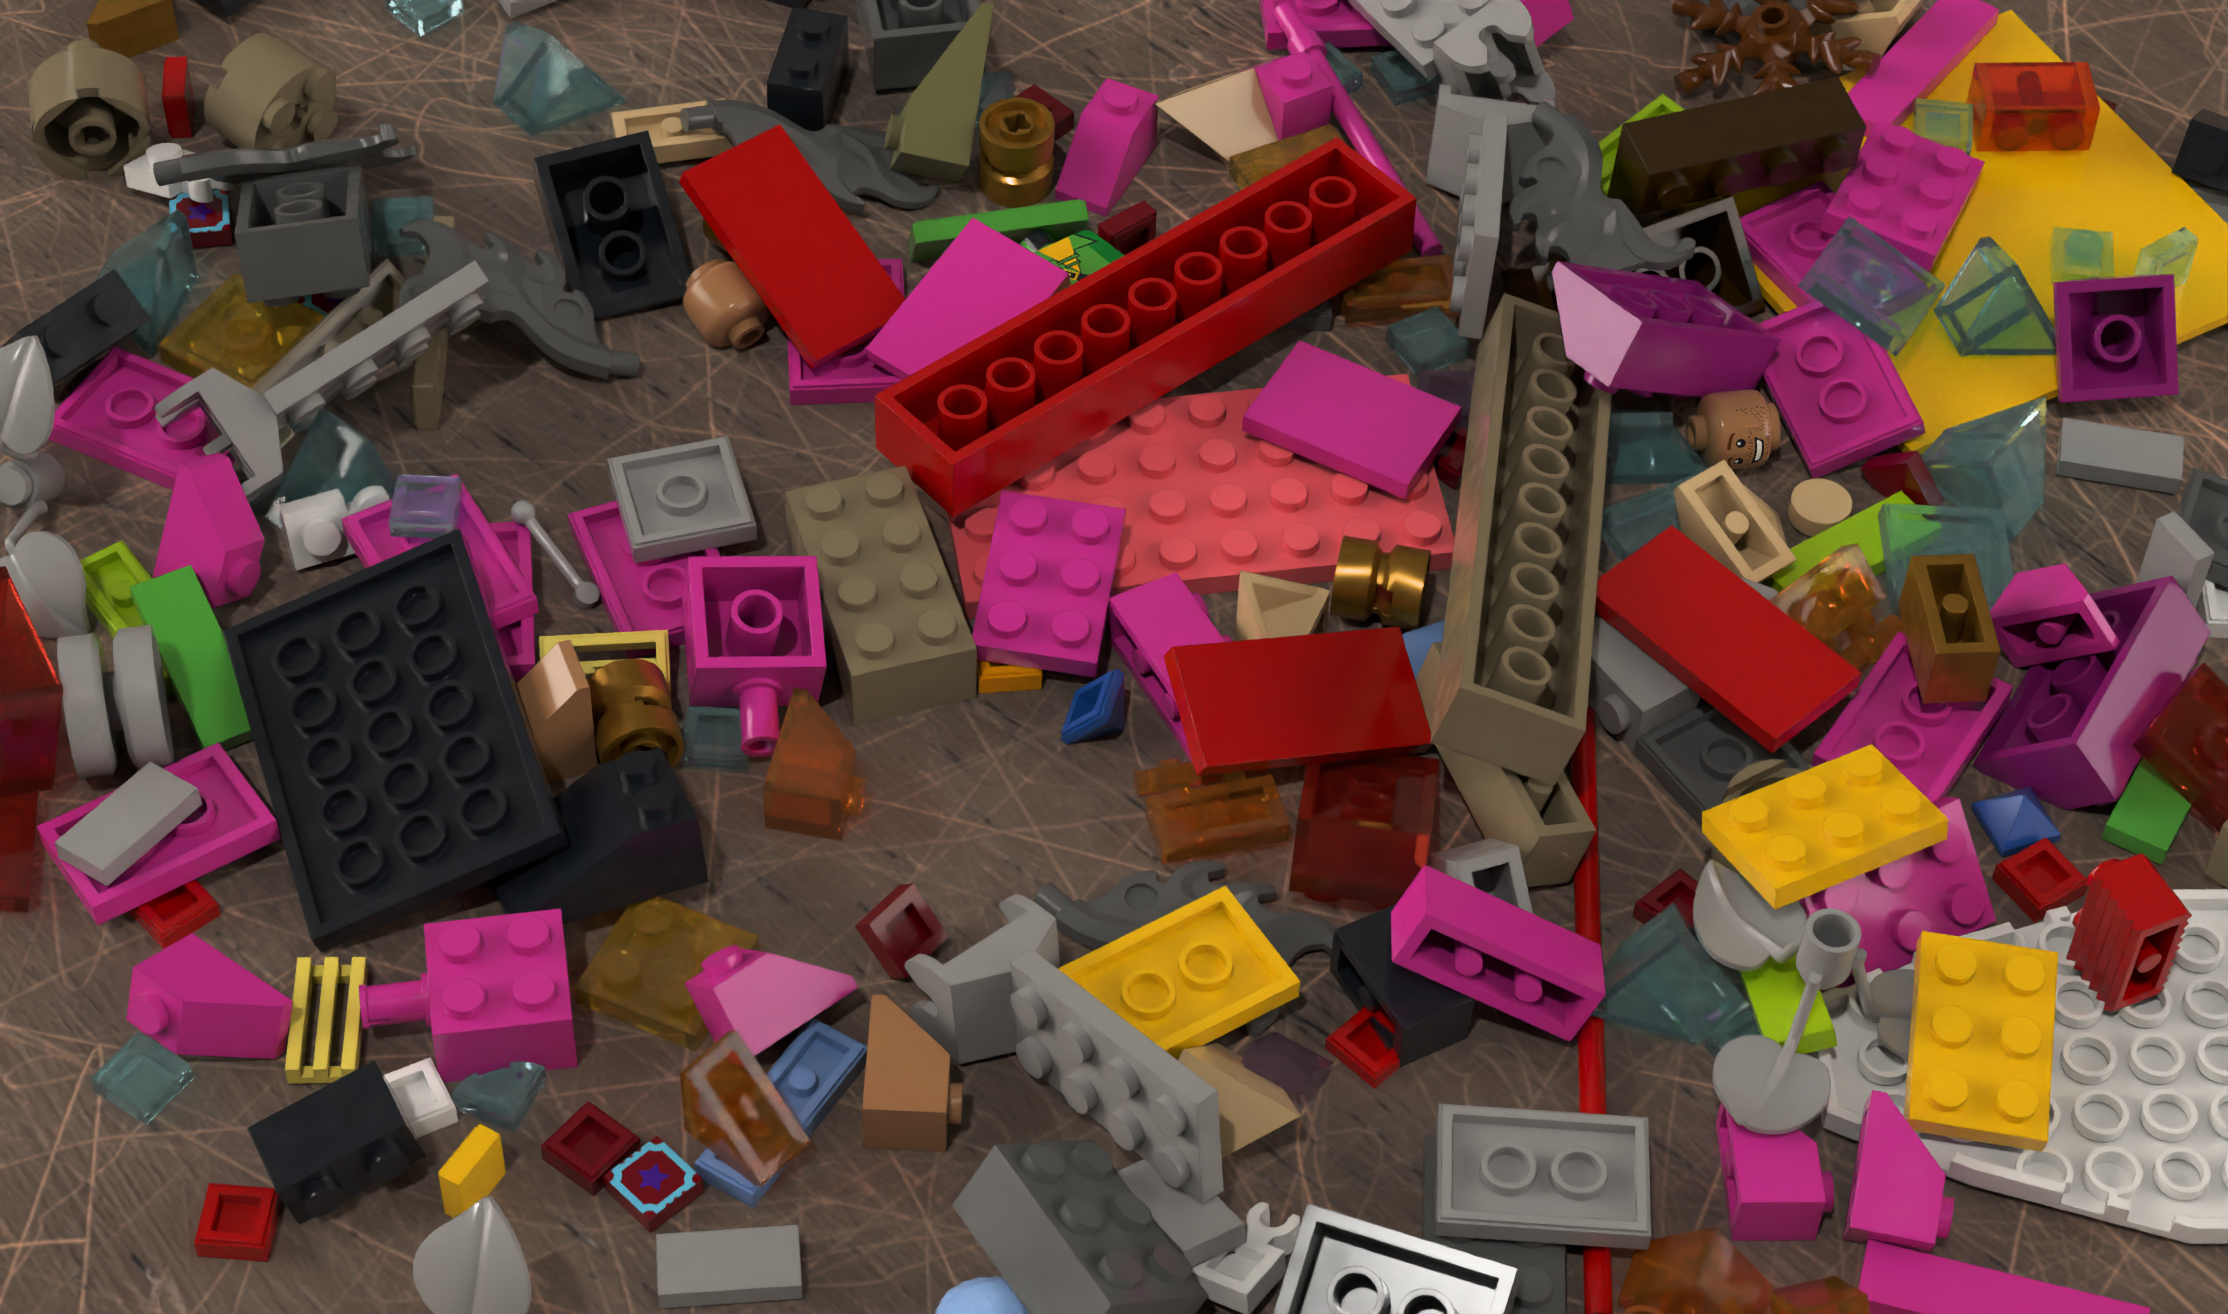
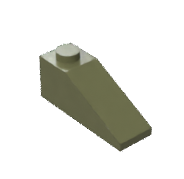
[884,2,994,184]

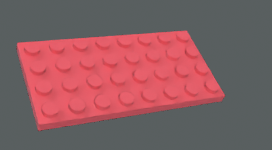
[945,374,1455,619]

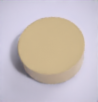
[1788,478,1852,537]

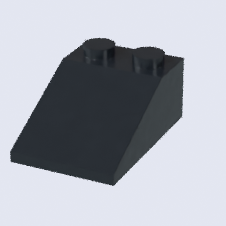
[534,130,691,322]
[488,747,709,924]

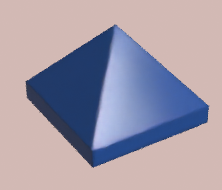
[1060,669,1124,745]
[1971,786,2061,857]

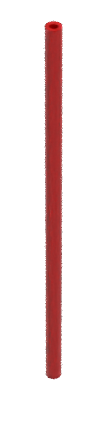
[1570,706,1613,1314]

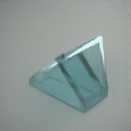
[493,21,627,137]
[95,209,198,359]
[1933,236,2056,357]
[1921,396,2047,544]
[265,409,402,529]
[1605,409,1709,485]
[1591,902,1750,1046]

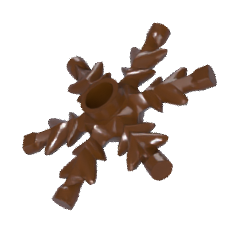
[1672,0,1880,96]

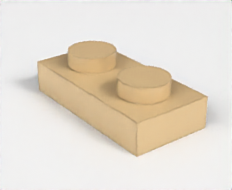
[611,98,734,164]

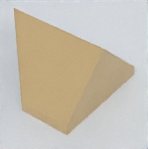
[1809,0,1923,59]
[1156,68,1280,171]
[1674,460,1797,584]
[1234,570,1330,641]
[1178,1043,1301,1158]

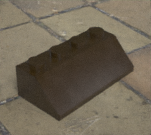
[1607,77,1866,214]
[1501,196,1766,316]

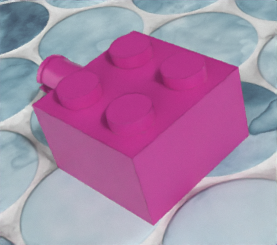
[681,556,827,757]
[359,908,578,1083]

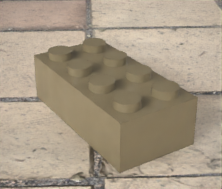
[785,465,977,725]

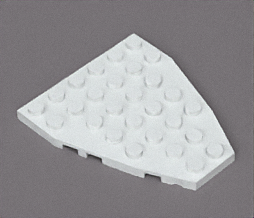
[1811,889,2228,1244]

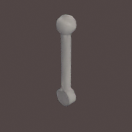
[511,500,600,609]

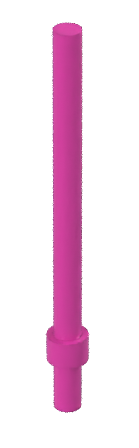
[1273,2,1443,261]

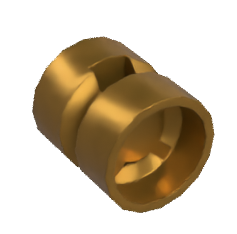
[979,97,1055,208]
[1330,535,1431,630]
[587,659,684,768]

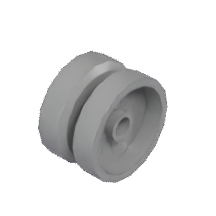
[57,624,174,780]

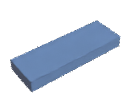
[694,1018,867,1208]

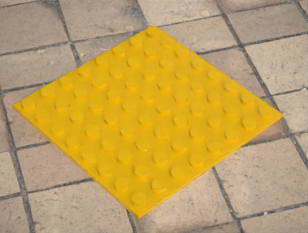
[1682,10,2228,455]

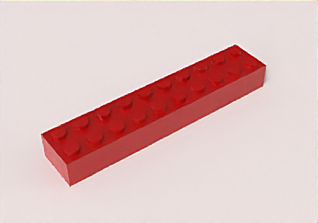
[874,137,1417,517]

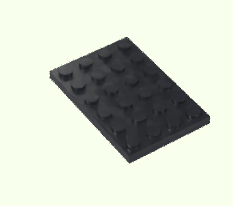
[223,528,569,953]

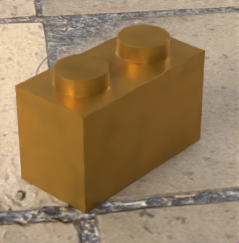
[1898,554,2001,703]

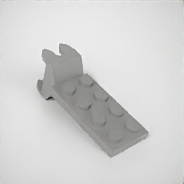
[1347,0,1557,107]
[1426,84,1554,339]
[154,261,489,507]
[905,894,1224,1205]

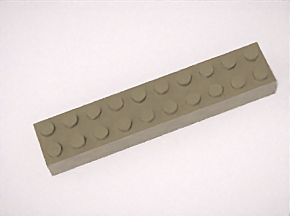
[1430,293,1612,786]

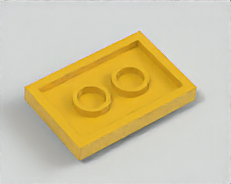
[1702,744,1948,910]
[1058,885,1301,1059]
[1904,931,2058,1152]

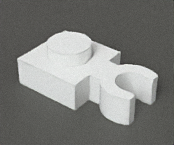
[124,143,234,203]
[277,486,389,571]
[1191,1202,1301,1314]

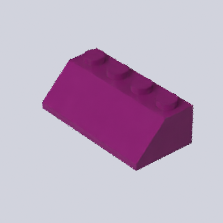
[1552,261,1781,401]
[1974,575,2211,810]

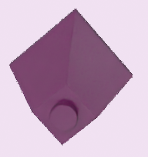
[2053,274,2179,403]

